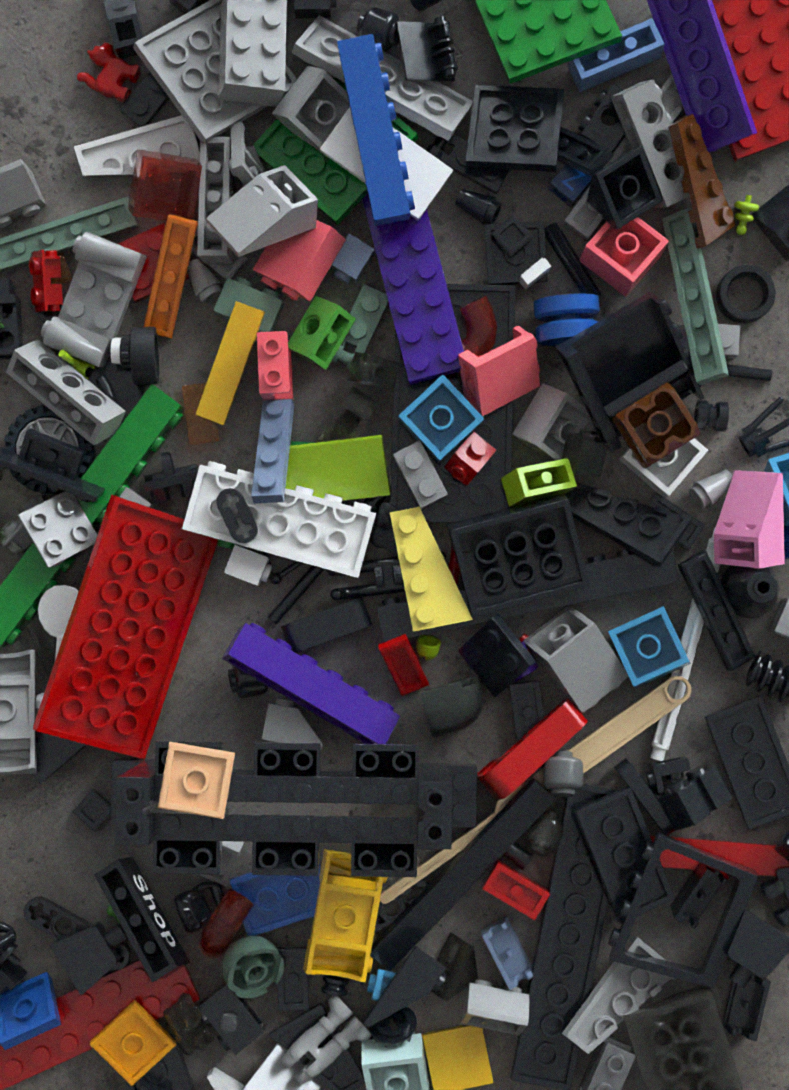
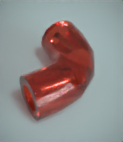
[456,296,498,377]
[199,889,254,958]

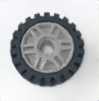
[3,405,96,494]

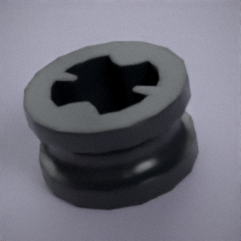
[321,975,350,996]

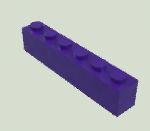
[222,623,400,744]

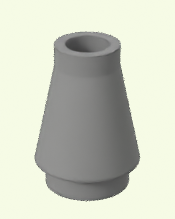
[187,258,222,305]
[689,469,733,509]

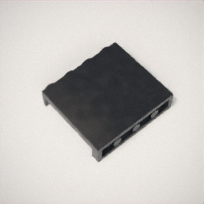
[556,291,704,452]

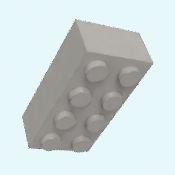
[218,0,287,107]

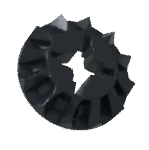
[369,1007,417,1047]

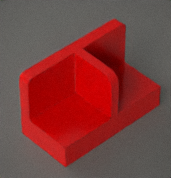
[482,860,550,920]

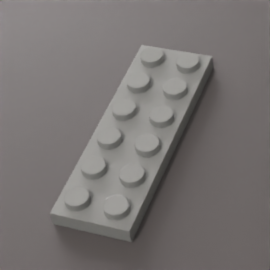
[292,15,473,141]

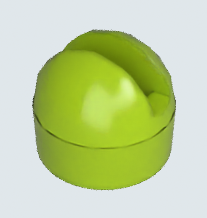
[416,635,441,661]

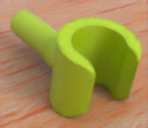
[59,350,95,380]

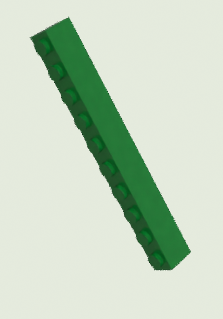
[0,384,184,647]

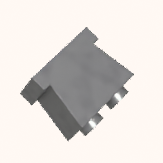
[578,1036,636,1090]

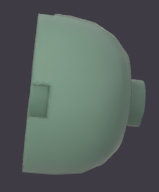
[222,935,284,998]

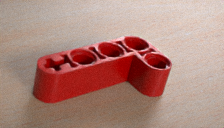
[477,698,588,800]

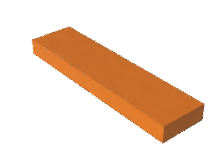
[143,214,198,339]

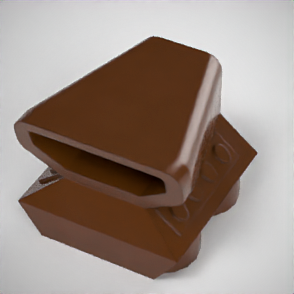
[612,382,700,469]

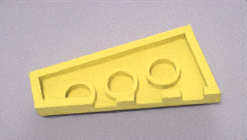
[390,507,473,632]

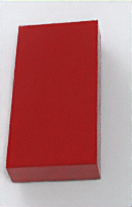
[378,634,429,696]

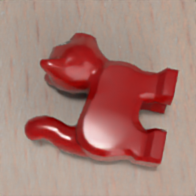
[77,42,141,103]

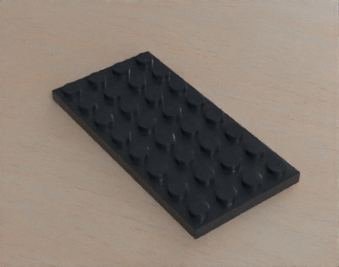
[391,284,516,523]

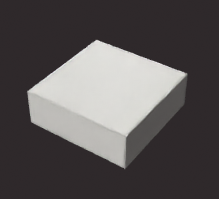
[519,258,551,290]

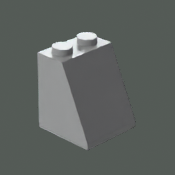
[524,605,629,713]

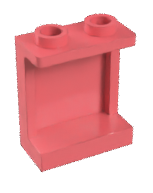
[458,326,540,416]
[257,331,294,401]

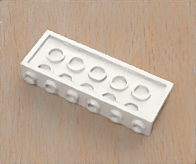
[182,461,376,578]

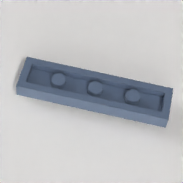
[251,399,294,504]

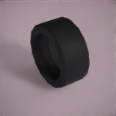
[716,264,776,324]
[130,327,159,385]

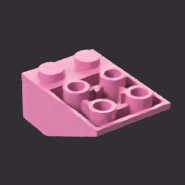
[714,470,785,568]

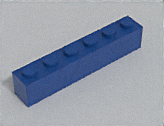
[337,34,415,226]

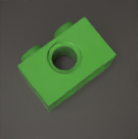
[288,296,356,370]

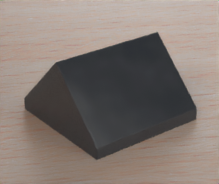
[587,146,663,229]

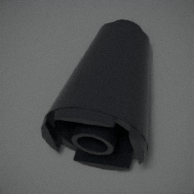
[720,565,780,618]

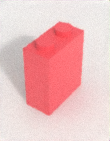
[253,220,346,302]

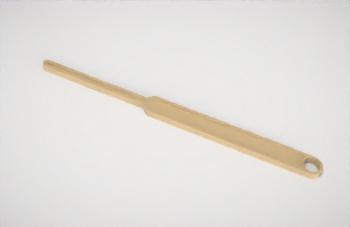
[380,676,691,904]

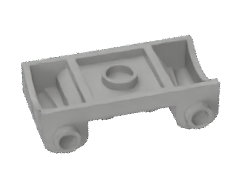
[41,232,147,367]
[0,650,37,775]

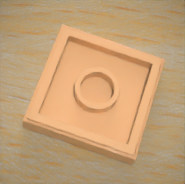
[158,742,235,819]

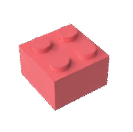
[579,217,669,297]

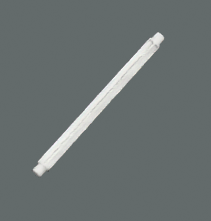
[650,527,720,761]

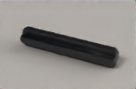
[545,223,601,297]

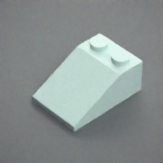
[362,1033,430,1090]

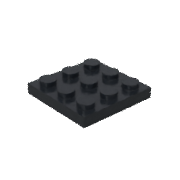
[466,85,564,172]

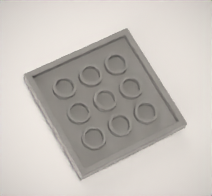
[133,0,297,144]

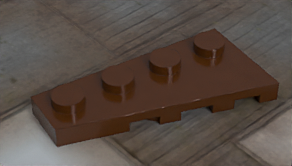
[668,114,736,249]

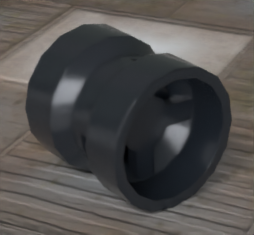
[694,400,729,432]

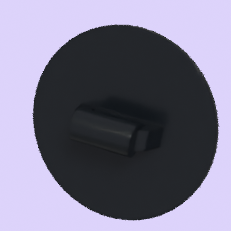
[85,356,143,424]

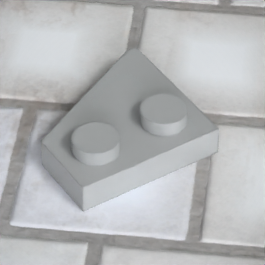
[229,121,266,186]

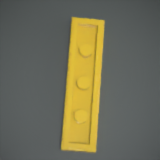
[195,301,265,425]

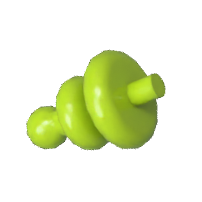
[734,195,759,235]

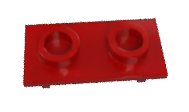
[29,250,63,312]

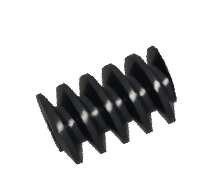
[745,651,789,707]

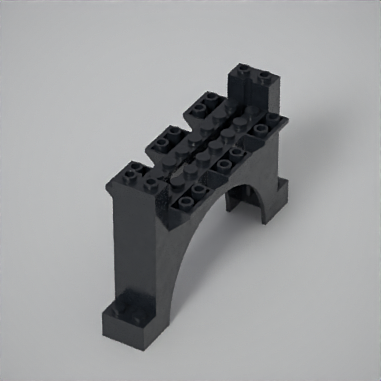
[111,741,477,877]

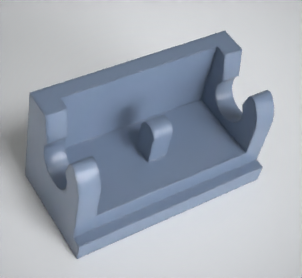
[480,916,533,990]

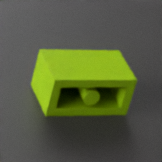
[501,458,577,507]

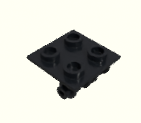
[395,16,458,82]

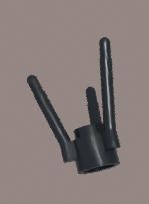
[738,397,789,458]

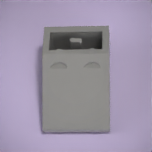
[206,165,318,257]

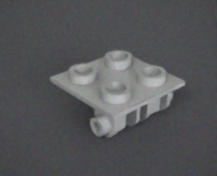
[18,491,98,568]

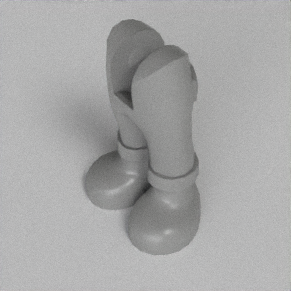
[281,995,372,1084]

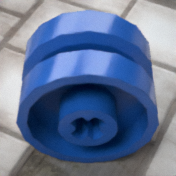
[533,293,600,346]

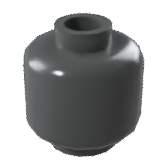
[544,751,583,797]

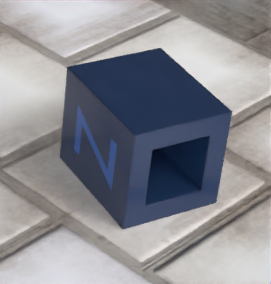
[548,164,592,208]

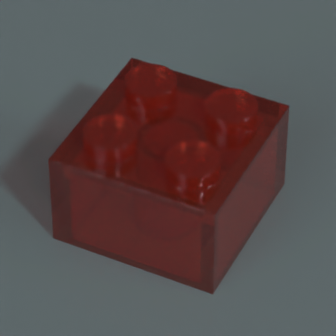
[128,149,202,221]

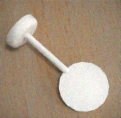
[36,585,79,709]

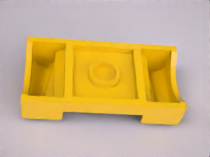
[303,849,388,983]

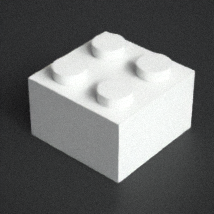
[619,438,708,498]

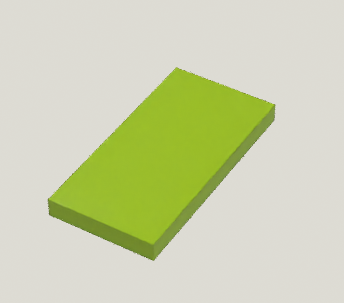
[286,435,391,501]

